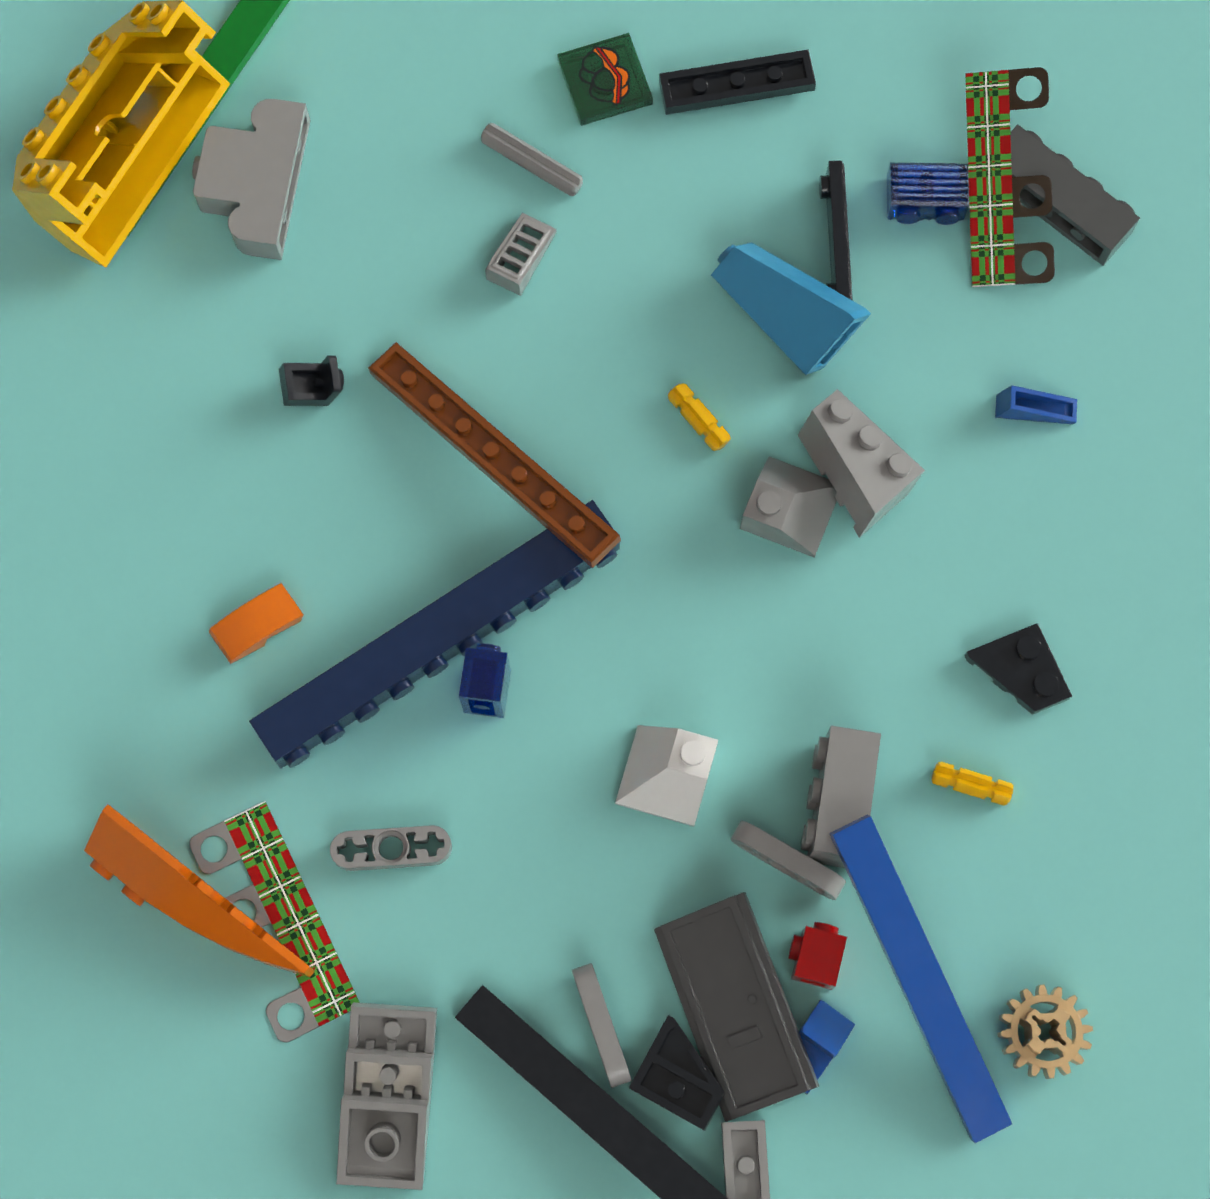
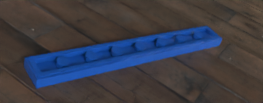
[829,815,1012,1143]

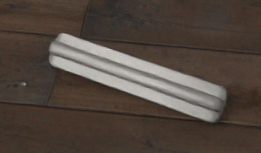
[481,123,583,196]

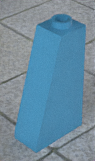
[711,242,871,375]

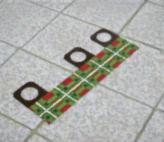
[965,67,1055,287]

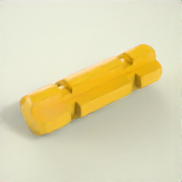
[668,383,731,451]
[932,761,1013,806]

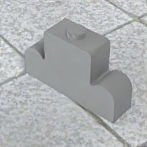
[192,99,311,260]

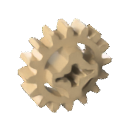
[997,984,1093,1079]

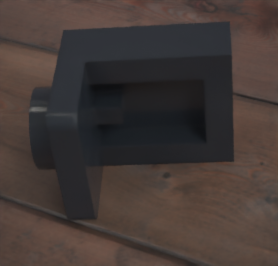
[278,355,344,406]

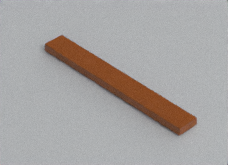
[368,342,621,568]

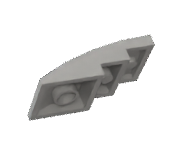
[336,1002,437,1190]

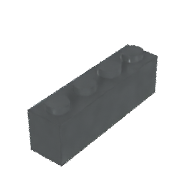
[1010,124,1140,266]

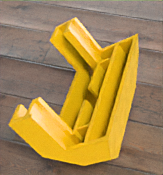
[12,0,230,268]

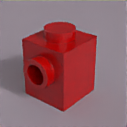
[788,922,847,990]

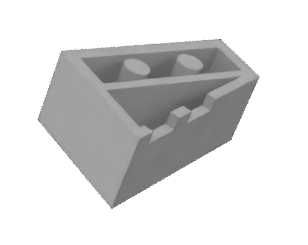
[798,389,925,538]

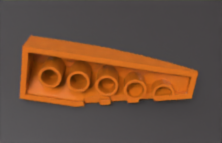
[84,804,315,977]

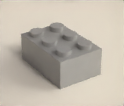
[801,726,881,868]

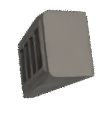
[485,213,557,296]

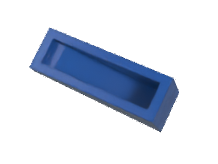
[995,385,1077,424]

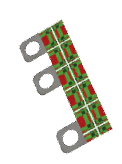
[190,801,360,1042]

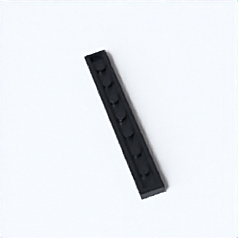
[455,985,728,1199]

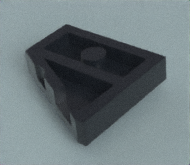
[964,623,1072,715]
[629,1015,725,1131]

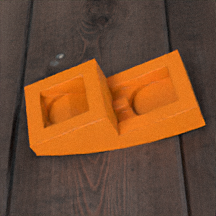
[209,583,304,664]

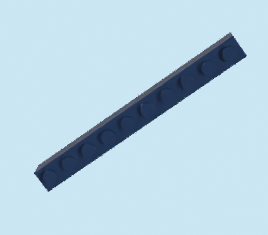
[249,500,620,769]

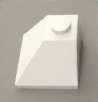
[615,725,718,827]

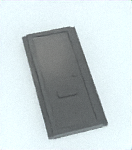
[654,892,819,1122]

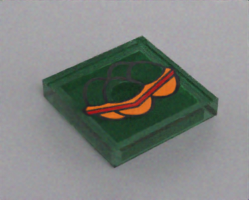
[557,33,653,126]

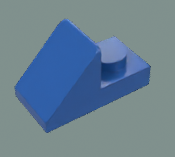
[799,1000,855,1095]

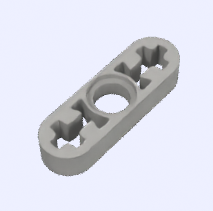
[731,821,846,900]
[330,825,452,871]
[572,963,632,1088]

